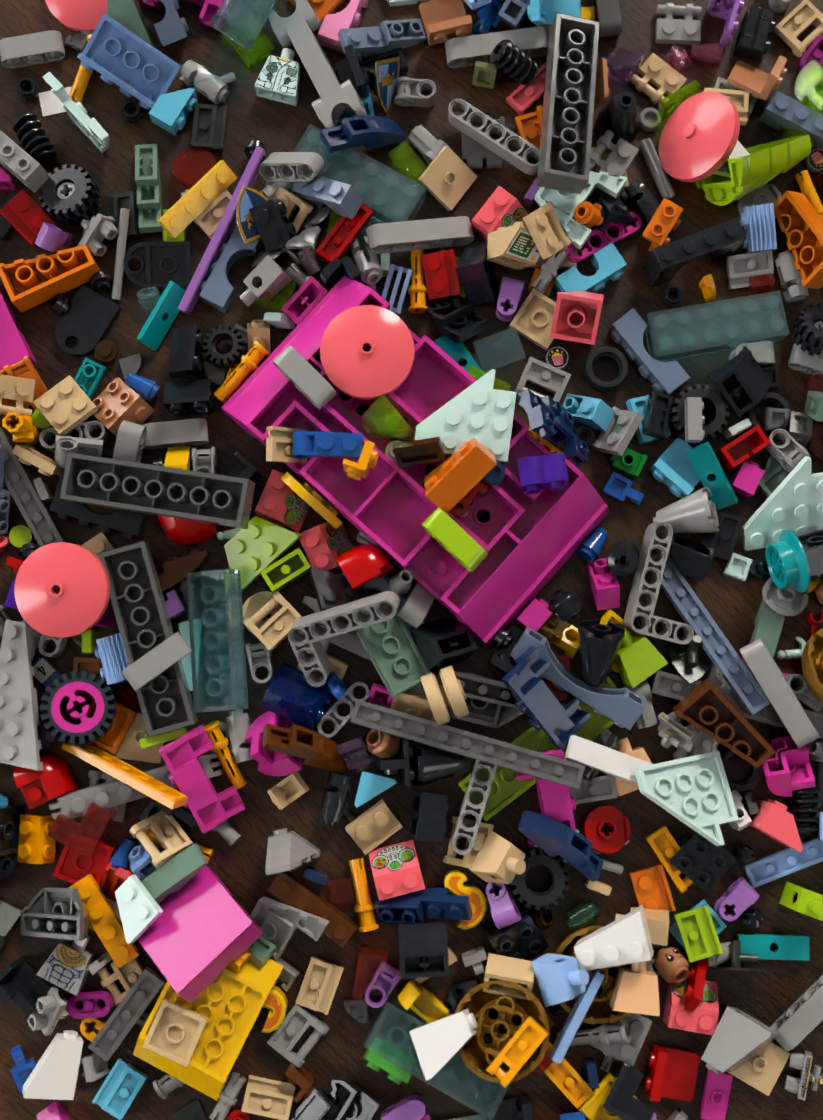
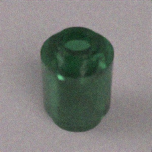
[565,900,601,932]

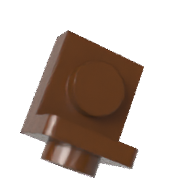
[284,1062,314,1103]

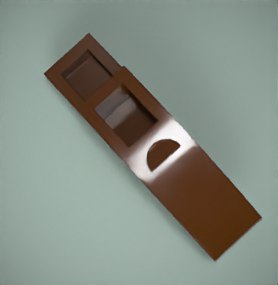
[157,548,211,595]
[263,724,346,774]

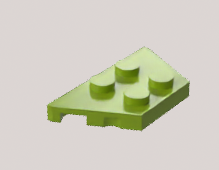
[224,515,302,594]

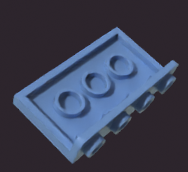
[77,13,182,111]

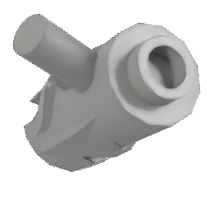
[179,60,236,104]
[350,236,383,292]
[774,251,809,304]
[212,709,253,763]

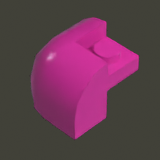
[245,708,302,776]
[762,735,816,797]

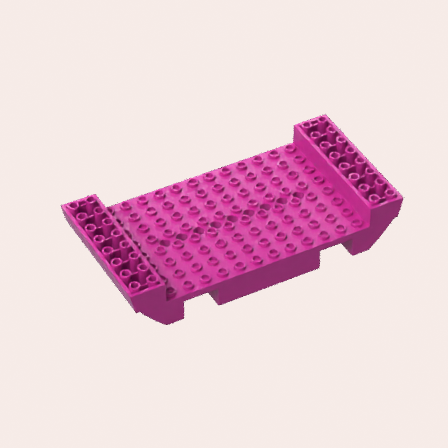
[220,275,609,649]

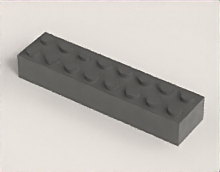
[537,13,600,194]
[60,452,256,529]
[98,541,198,737]

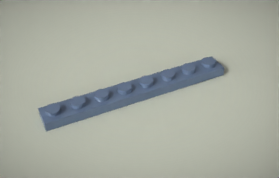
[651,554,771,716]

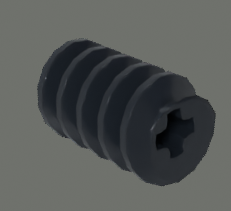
[489,40,539,86]
[13,114,58,165]
[608,540,639,576]
[790,787,822,835]

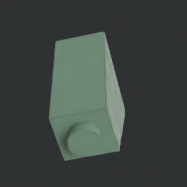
[107,0,156,48]

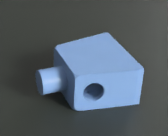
[531,953,589,1007]

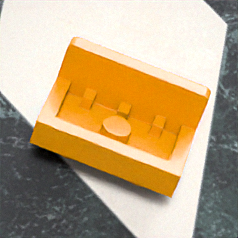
[342,440,379,480]
[17,814,58,865]

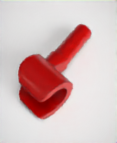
[807,611,823,637]

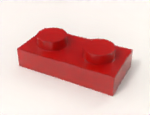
[683,959,708,1012]

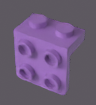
[705,0,744,51]

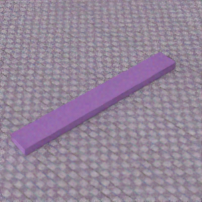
[178,146,267,316]

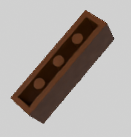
[267,871,358,948]

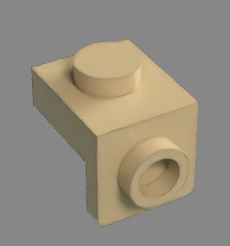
[247,319,271,353]
[267,772,310,810]

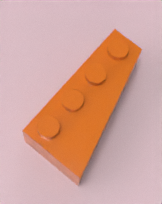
[774,190,823,289]
[0,245,100,313]

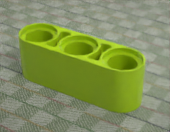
[421,507,488,572]

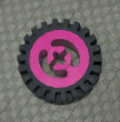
[40,671,116,746]

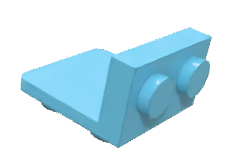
[527,0,581,26]
[649,438,700,499]

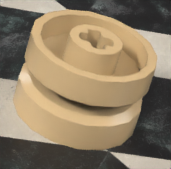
[420,665,470,726]

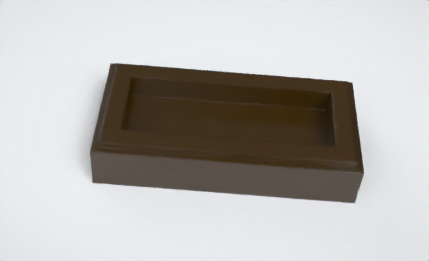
[393,437,445,467]

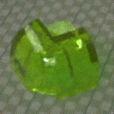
[794,59,823,114]

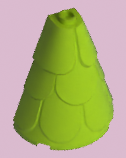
[695,134,812,206]

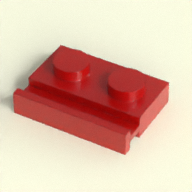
[0,189,55,246]
[421,249,461,300]
[100,862,140,902]

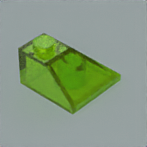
[362,394,413,442]

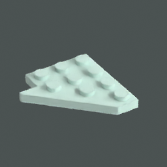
[415,369,517,463]
[742,456,823,551]
[634,751,739,846]

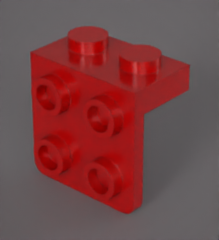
[644,1044,700,1102]

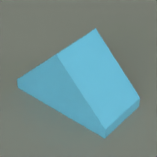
[354,770,397,808]

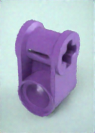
[35,222,73,252]
[496,276,525,323]
[714,877,760,921]
[486,882,521,929]
[365,958,401,1008]

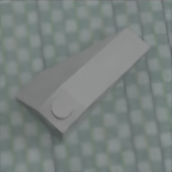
[265,828,321,875]

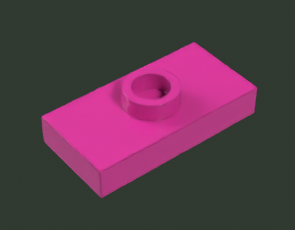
[699,1069,733,1120]

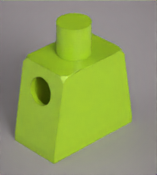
[614,628,668,688]
[779,881,823,921]

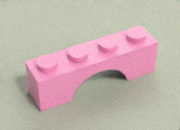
[318,0,369,54]

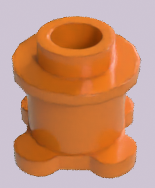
[574,201,603,229]

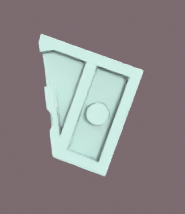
[115,875,164,945]

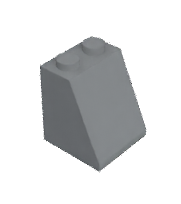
[701,1006,779,1074]

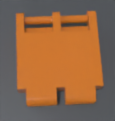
[0,355,48,410]

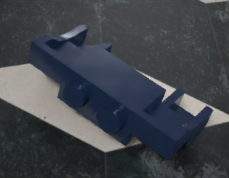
[516,389,588,467]
[502,646,591,750]

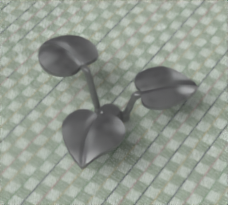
[251,207,332,275]

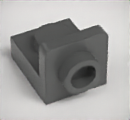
[787,411,813,448]

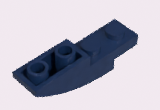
[320,116,407,153]
[518,810,603,882]
[374,888,473,924]

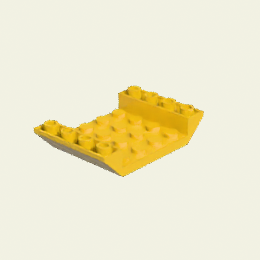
[133,958,284,1101]

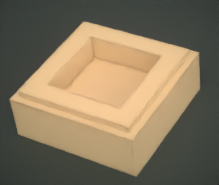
[584,877,612,896]

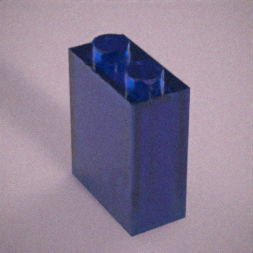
[260,662,333,730]

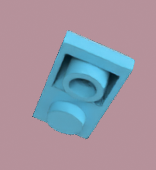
[149,88,198,136]
[561,393,615,432]

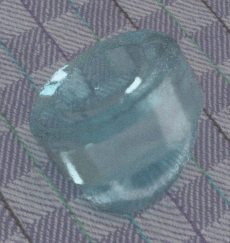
[136,287,160,310]

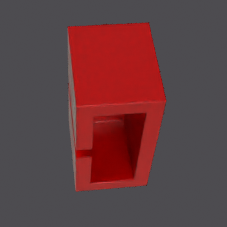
[715,425,771,472]

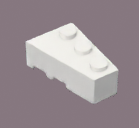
[574,905,654,971]

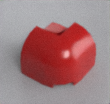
[156,515,218,547]
[336,544,395,591]
[13,753,80,810]

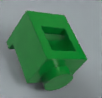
[610,447,648,480]

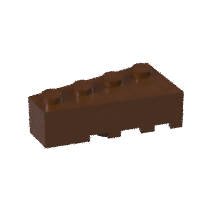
[673,678,776,768]

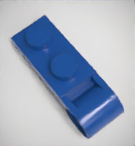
[292,431,363,459]

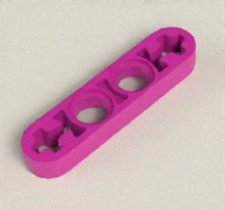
[565,212,642,263]

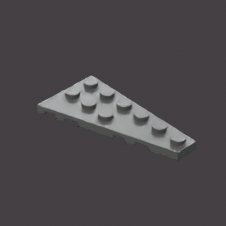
[0,620,44,771]

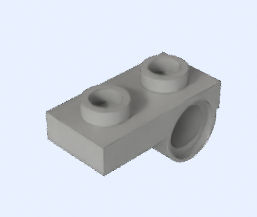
[54,435,103,468]

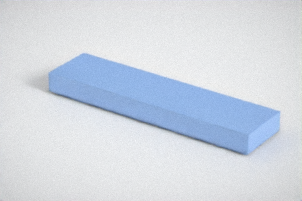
[742,835,823,888]
[549,969,605,1064]

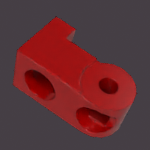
[449,481,489,518]

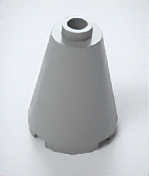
[653,487,719,533]

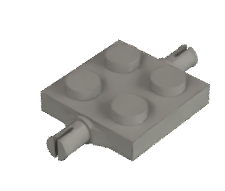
[589,1000,652,1072]

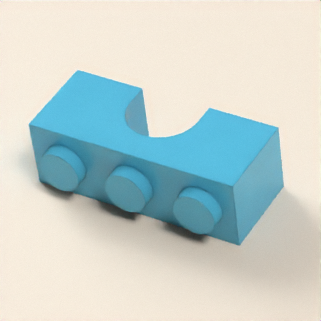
[554,243,627,293]

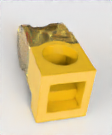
[539,615,579,659]

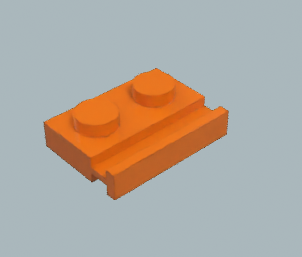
[629,864,676,912]

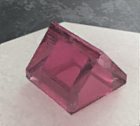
[665,46,693,73]

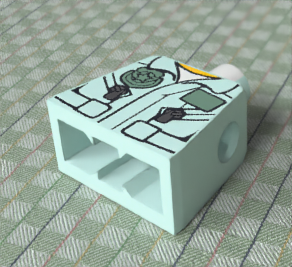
[255,48,301,106]

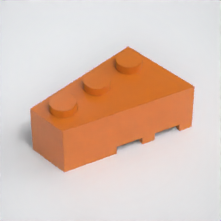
[424,437,497,514]

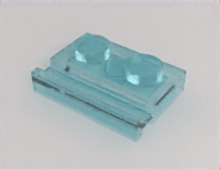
[473,327,526,373]

